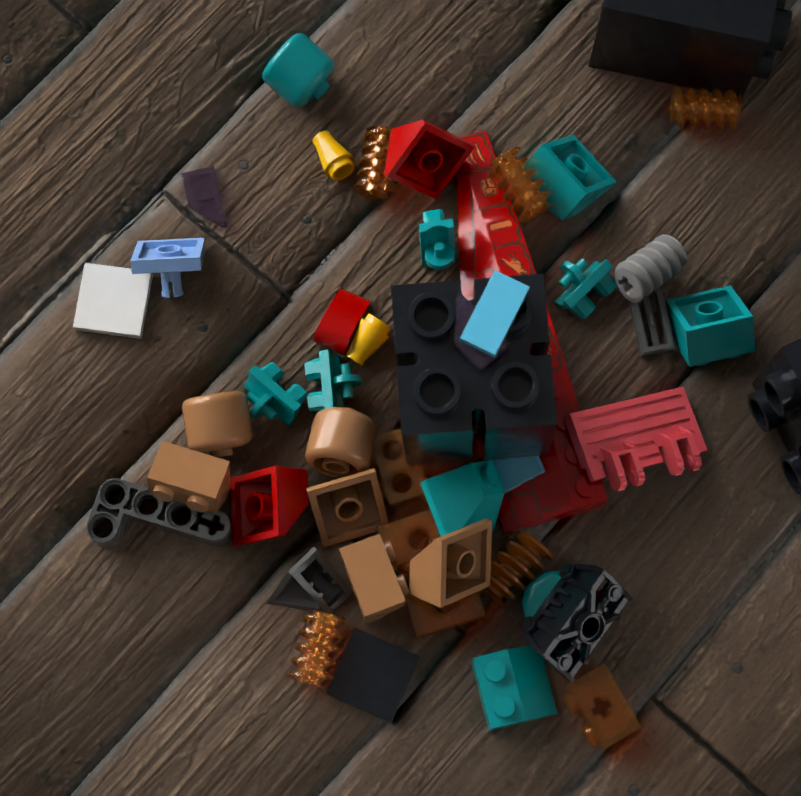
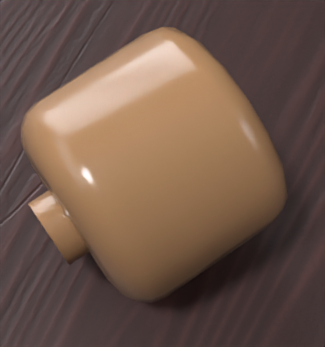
[182,391,253,457]
[305,407,377,479]

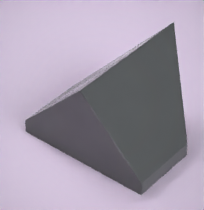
[266,547,354,616]

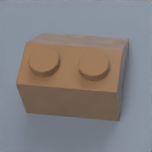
[147,441,230,513]
[339,534,409,624]

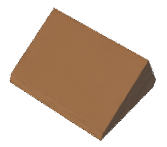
[306,468,390,548]

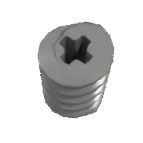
[614,234,688,303]

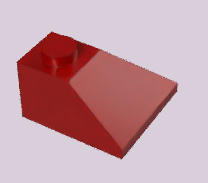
[230,466,309,547]

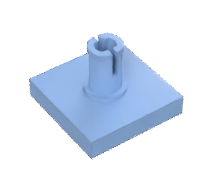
[130,238,206,298]

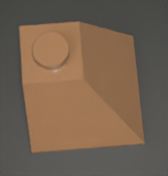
[409,518,492,608]

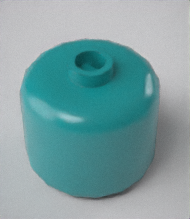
[262,33,335,108]

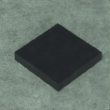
[326,628,420,723]

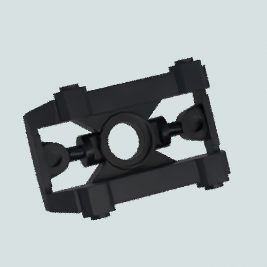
[520,563,633,683]

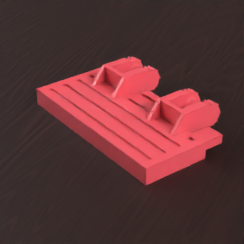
[564,386,707,491]

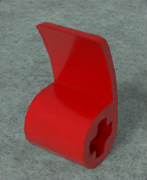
[313,289,371,356]

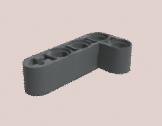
[86,478,233,548]

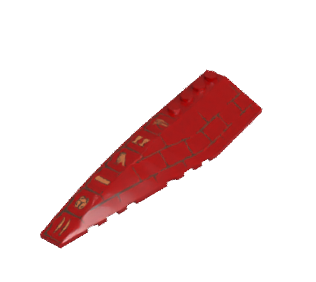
[456,131,608,535]

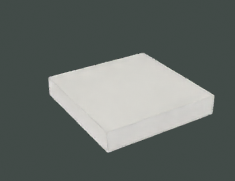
[73,263,153,339]

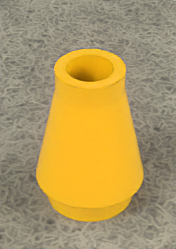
[312,131,355,181]
[345,313,391,366]

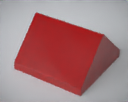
[384,119,475,200]

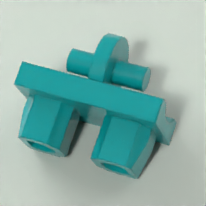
[419,209,455,270]
[553,258,617,319]
[304,350,362,413]
[243,362,308,427]

